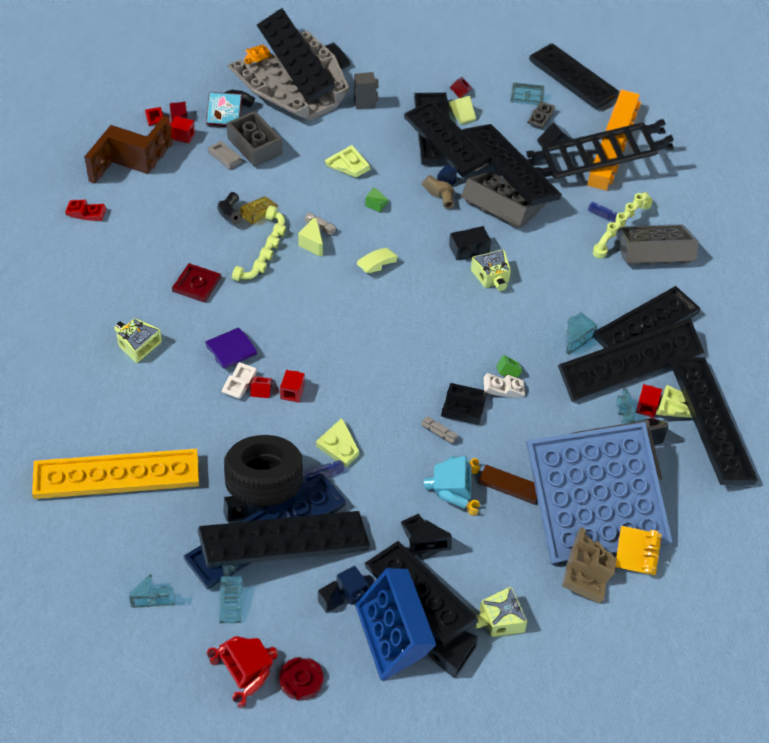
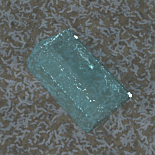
[510,82,545,105]

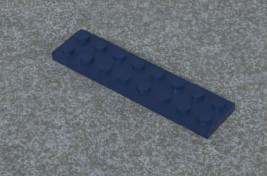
[184,474,346,590]

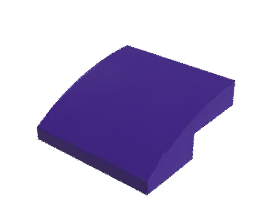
[205,327,257,369]

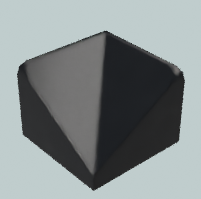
[223,496,248,522]
[318,581,344,613]

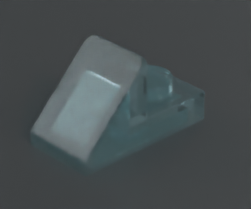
[129,574,175,608]

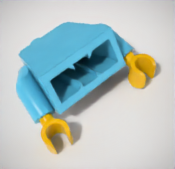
[424,456,480,516]

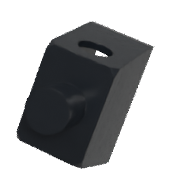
[428,631,478,678]

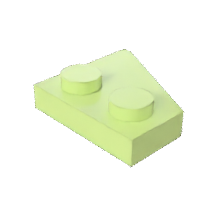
[325,145,370,177]
[656,385,692,418]
[316,419,359,468]

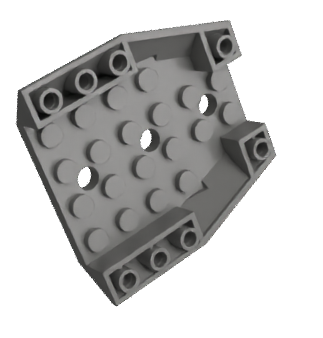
[227,30,349,121]

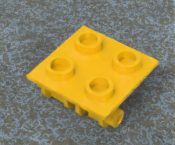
[615,526,662,576]

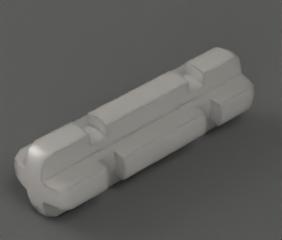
[305,212,336,235]
[422,417,458,444]

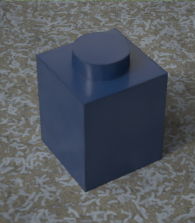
[337,565,369,605]

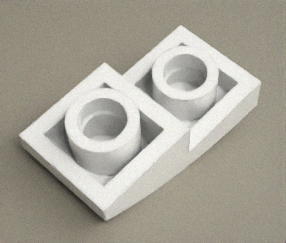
[483,373,525,398]

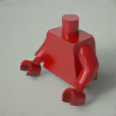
[207,636,278,708]

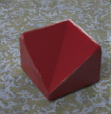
[449,77,473,98]
[169,101,188,122]

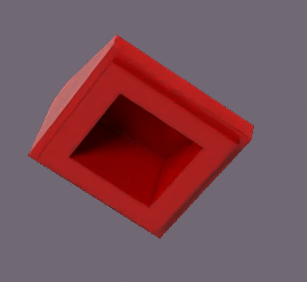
[145,107,163,126]
[250,376,273,398]

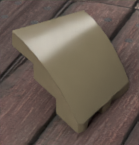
[562,527,616,604]

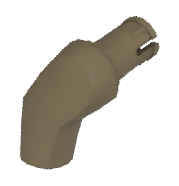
[421,175,454,209]

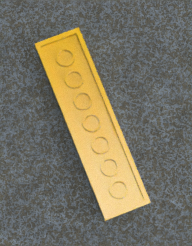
[32,449,199,499]

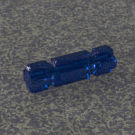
[588,202,618,223]
[305,460,344,481]

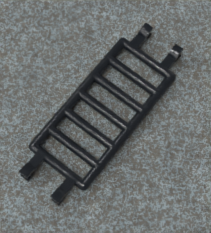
[526,119,674,179]

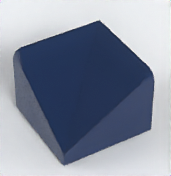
[437,165,457,186]

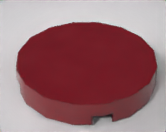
[279,657,324,701]

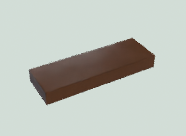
[478,464,537,505]

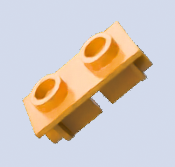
[244,44,273,65]

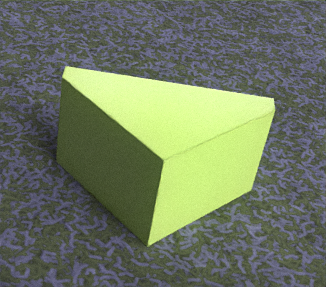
[448,96,476,125]
[298,218,323,256]

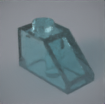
[566,312,597,355]

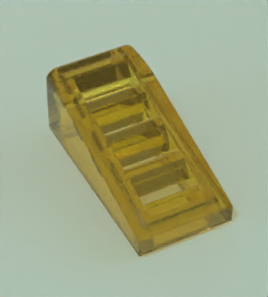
[240,196,278,225]

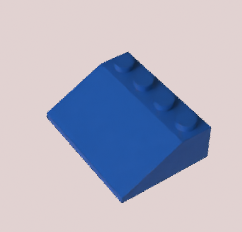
[355,568,436,681]

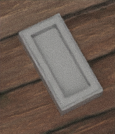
[208,141,242,170]

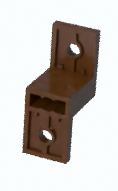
[84,116,173,184]

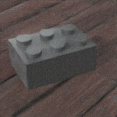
[226,111,283,167]

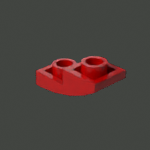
[65,199,107,221]

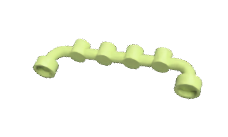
[593,192,652,259]
[232,205,286,282]

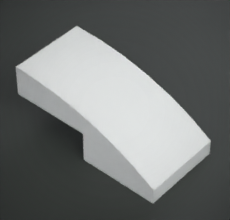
[221,362,257,399]

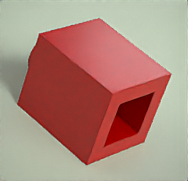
[170,116,195,143]
[280,370,305,403]
[635,384,662,418]

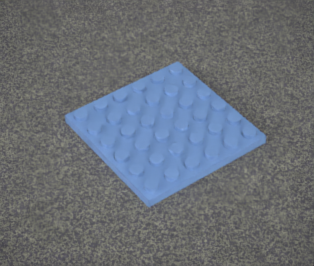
[526,422,673,564]

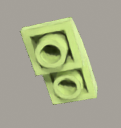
[357,248,398,273]

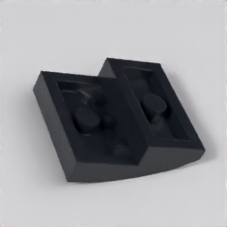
[441,383,488,425]

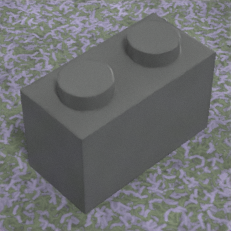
[354,72,379,110]

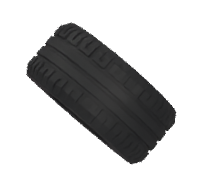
[224,435,303,507]

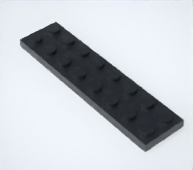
[256,8,336,105]
[463,124,561,206]
[558,318,705,401]
[669,356,758,485]
[198,511,370,567]

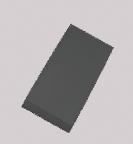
[528,101,555,128]

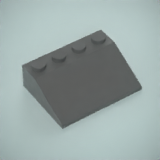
[461,171,546,227]
[616,224,698,265]

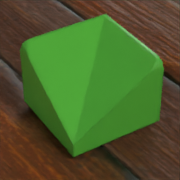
[365,187,389,212]
[496,355,522,378]

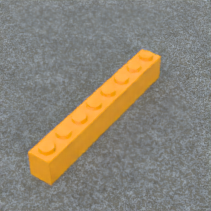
[587,90,641,191]

